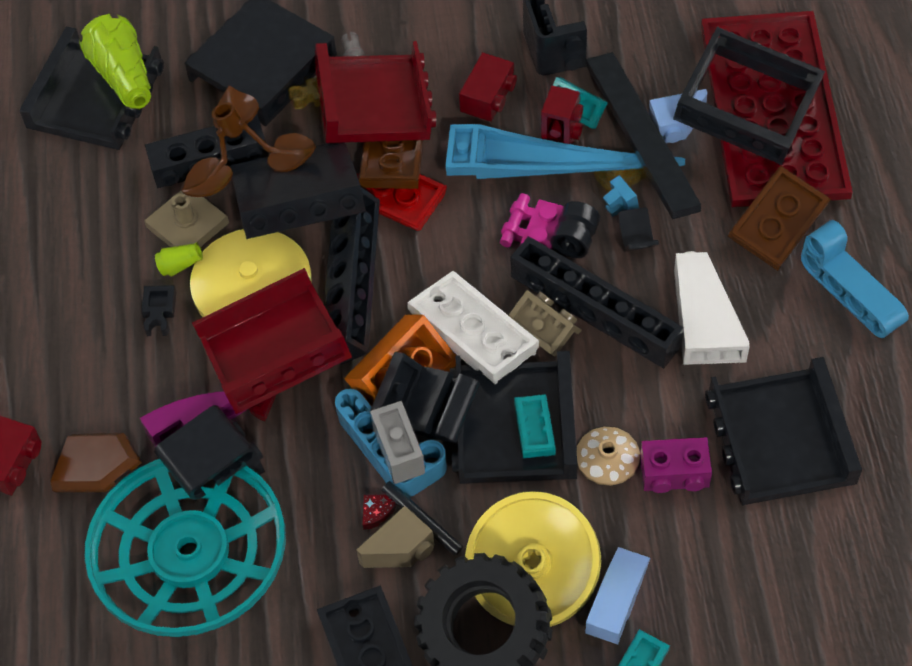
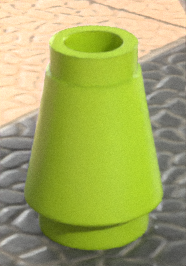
[155,243,203,277]

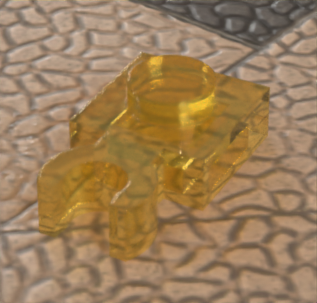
[288,77,320,109]

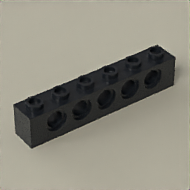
[324,187,380,365]
[510,236,684,369]

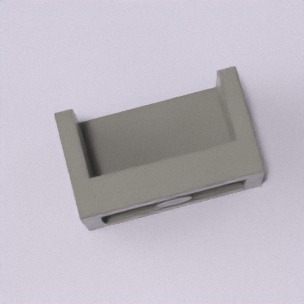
[370,401,425,484]

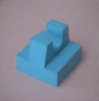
[603,175,639,217]

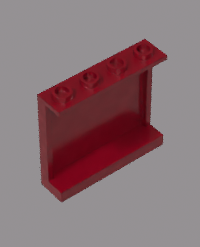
[315,41,436,143]
[192,268,352,414]

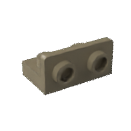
[508,290,582,357]

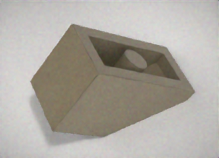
[356,506,435,568]

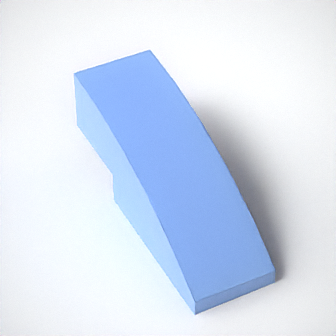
[585,547,650,645]

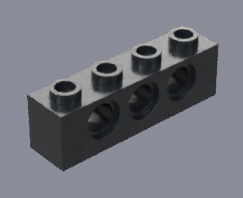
[145,114,269,189]

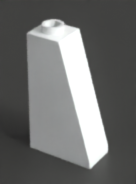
[674,251,750,365]

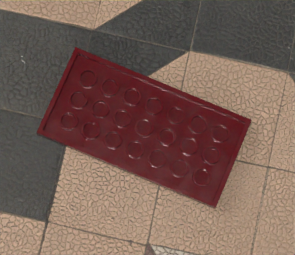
[701,11,853,208]

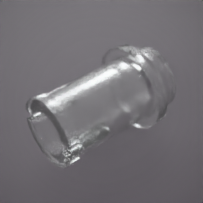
[341,32,366,56]

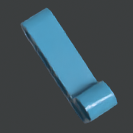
[801,220,909,338]
[335,389,447,498]

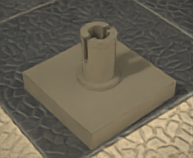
[144,190,229,247]

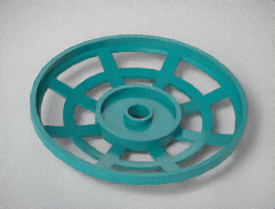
[85,459,286,637]

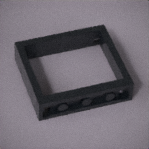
[673,27,825,165]

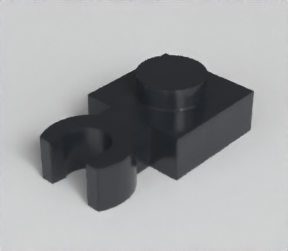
[141,285,177,337]

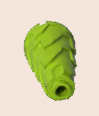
[79,14,151,109]

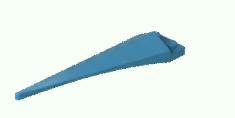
[445,124,685,179]

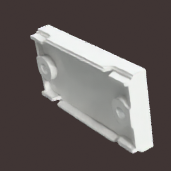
[408,271,539,384]

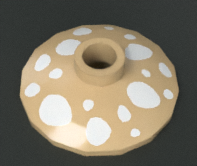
[577,426,640,486]

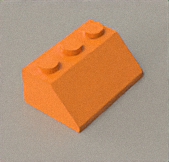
[344,315,456,407]

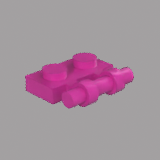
[500,193,564,250]

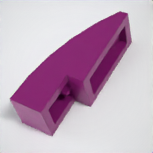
[140,391,246,447]

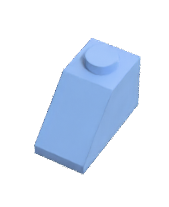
[649,89,708,143]

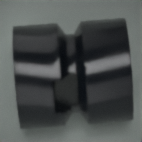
[550,201,600,259]

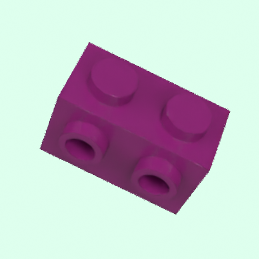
[640,437,712,493]

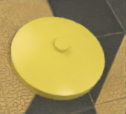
[190,229,312,318]
[465,492,601,627]

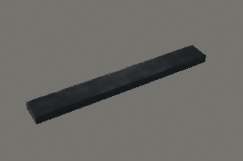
[586,52,701,220]

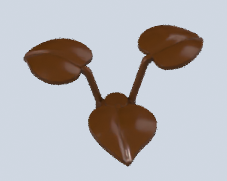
[181,86,316,197]

